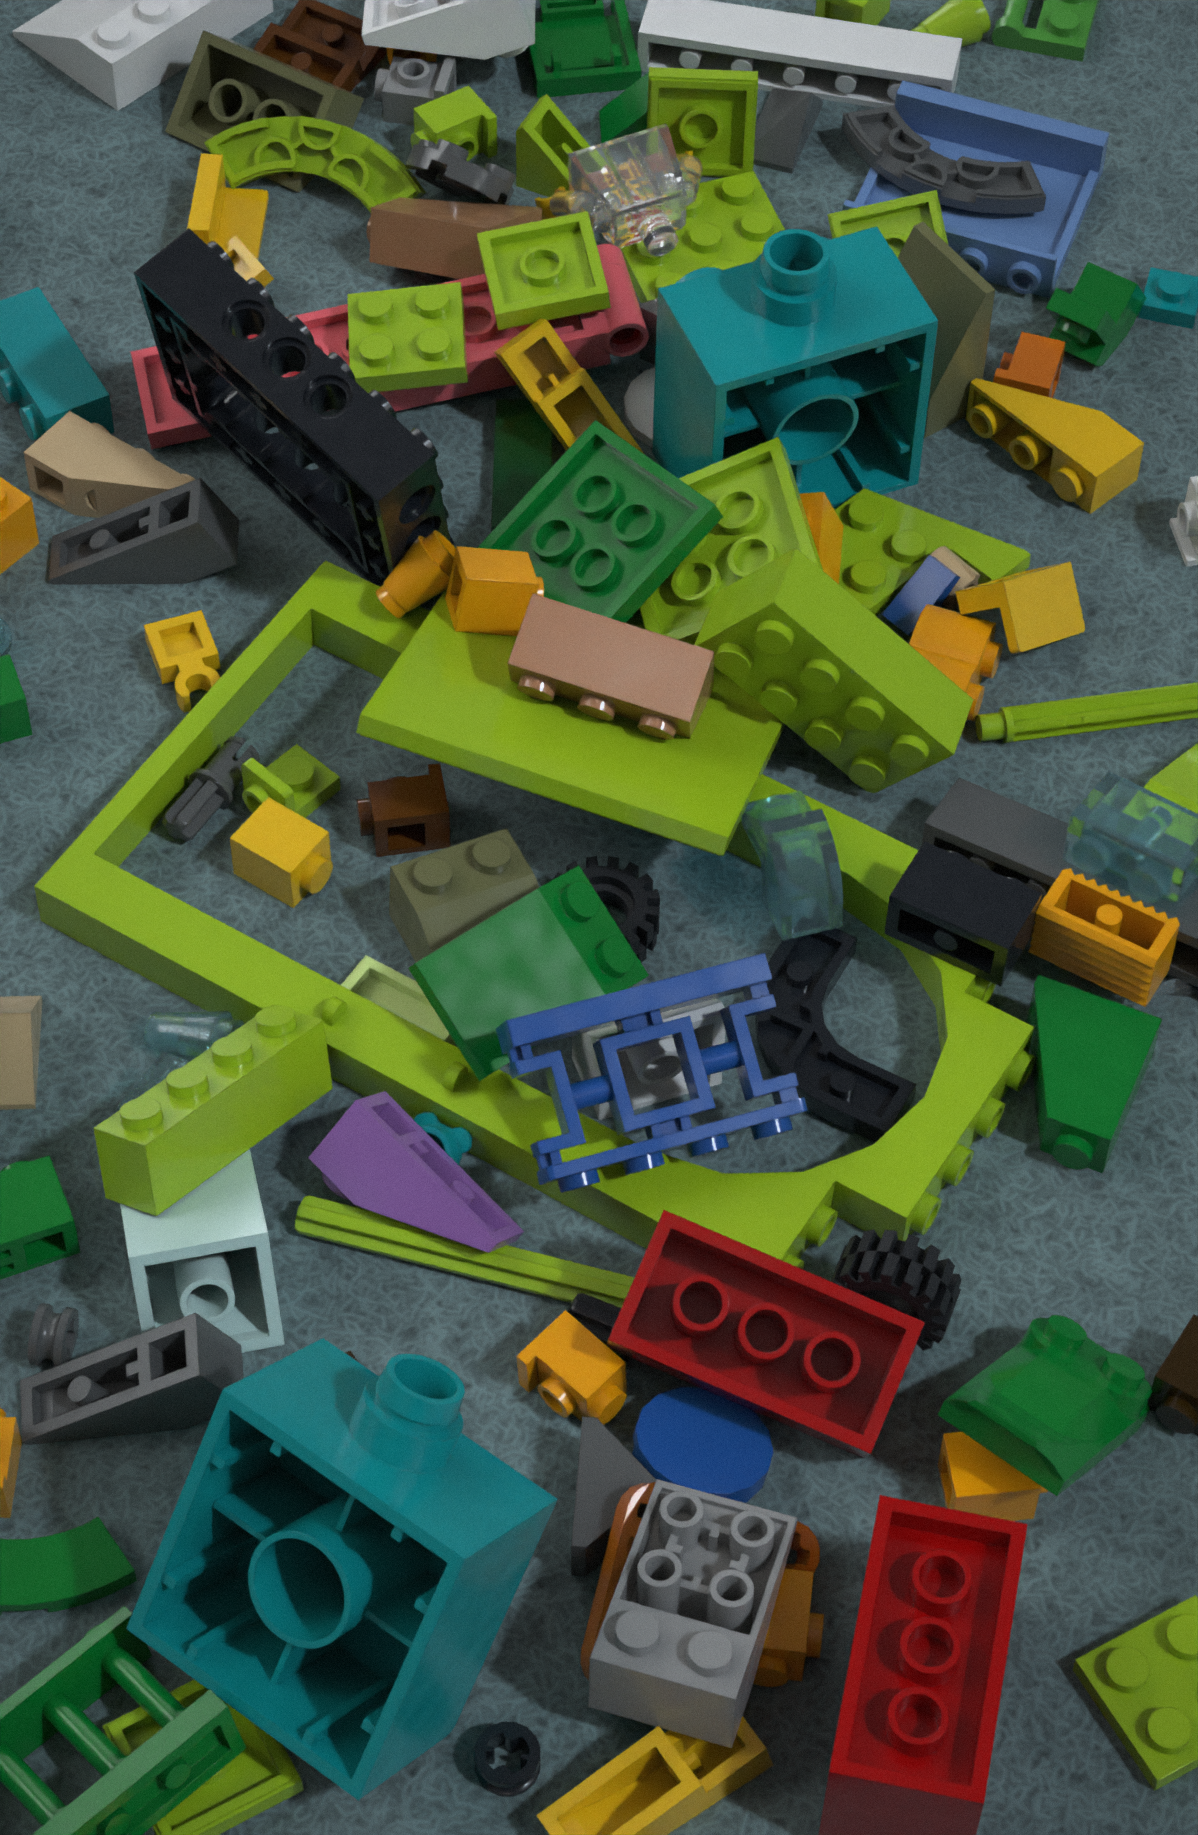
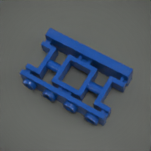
[496,953,808,1193]

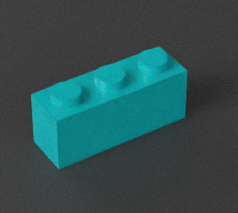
[0,287,114,441]

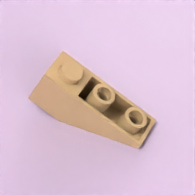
[24,411,196,518]

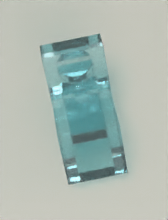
[741,791,843,941]

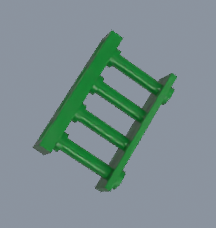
[0,1606,246,1835]

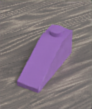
[308,1091,524,1253]

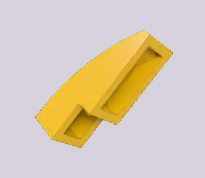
[494,318,644,454]
[536,1716,773,1835]

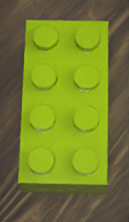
[694,548,974,794]

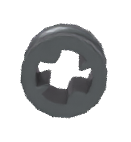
[28,1303,79,1367]

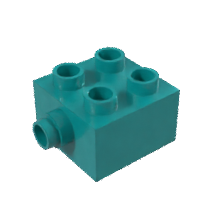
[652,226,938,509]
[126,1338,558,1800]

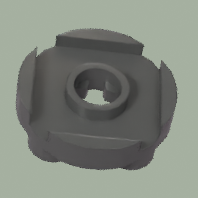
[405,139,516,205]

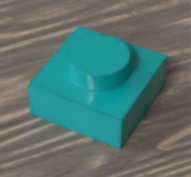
[1138,267,1198,329]

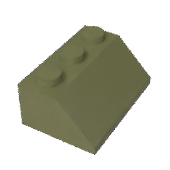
[165,30,364,192]

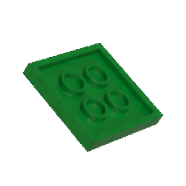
[477,420,723,623]

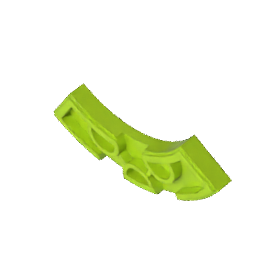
[204,116,426,213]

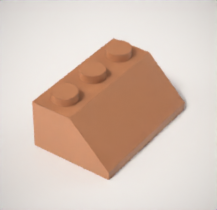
[508,593,714,740]

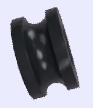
[474,1722,540,1797]

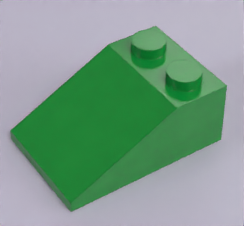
[408,865,649,1081]

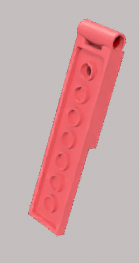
[131,244,649,449]

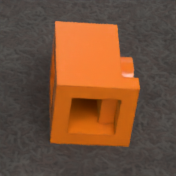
[993,332,1066,398]

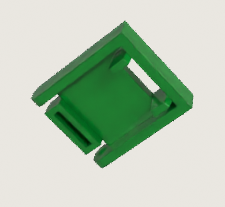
[526,0,642,99]

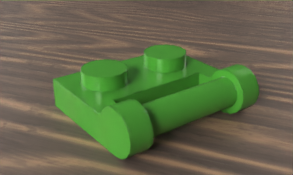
[992,0,1099,62]

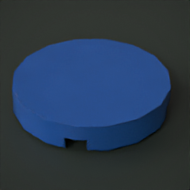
[632,1387,774,1503]

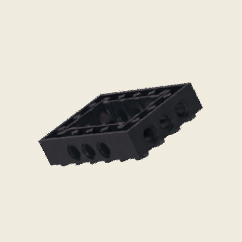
[134,228,454,587]

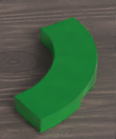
[0,1517,137,1616]

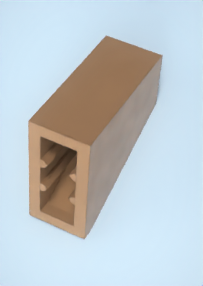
[367,198,542,279]

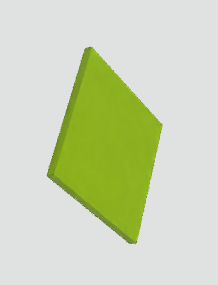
[356,590,786,856]

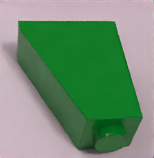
[1027,974,1162,1173]

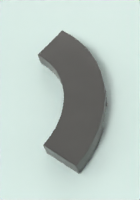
[842,106,1046,214]

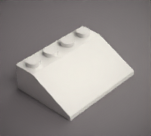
[13,0,273,111]
[361,0,536,60]

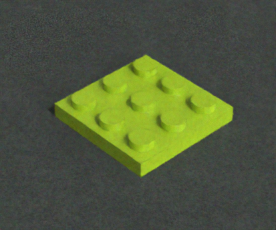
[600,171,785,303]
[640,437,823,645]

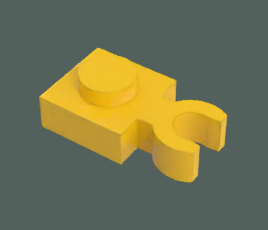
[144,610,220,713]

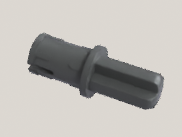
[162,736,260,841]

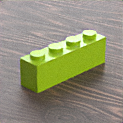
[93,1005,333,1216]

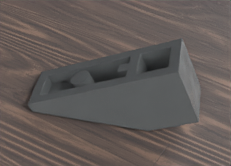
[48,478,239,585]
[20,1313,244,1445]

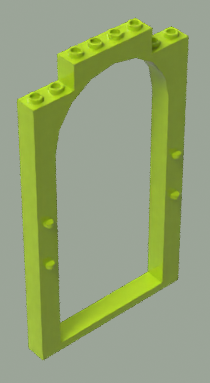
[34,560,1036,1269]

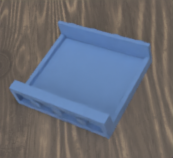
[843,80,1109,298]

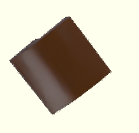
[253,0,387,92]

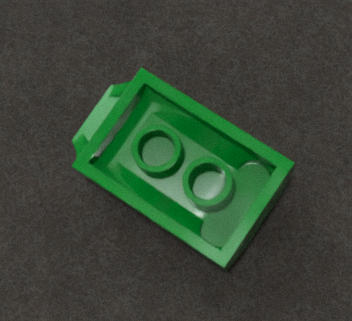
[937,1315,1152,1496]

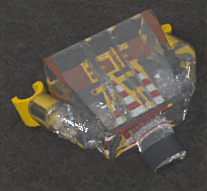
[534,124,703,256]

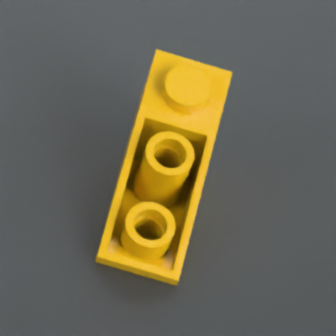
[965,378,1144,514]

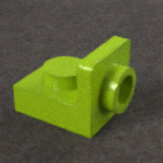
[241,744,341,818]

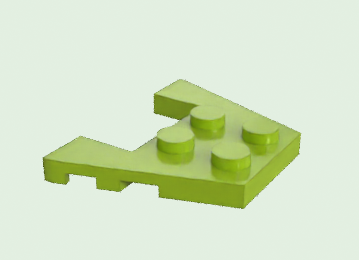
[835,488,1031,616]

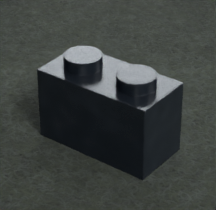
[884,841,1042,987]

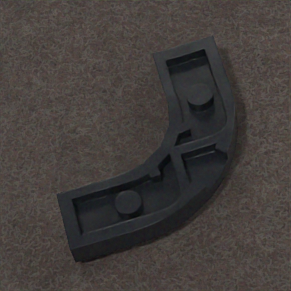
[755,912,917,1142]

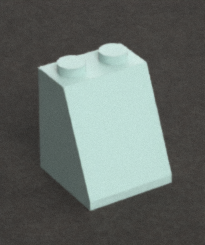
[120,1149,285,1353]

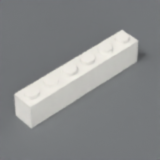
[638,0,962,108]

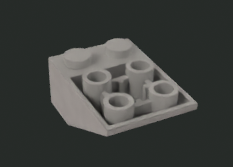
[588,1479,797,1748]

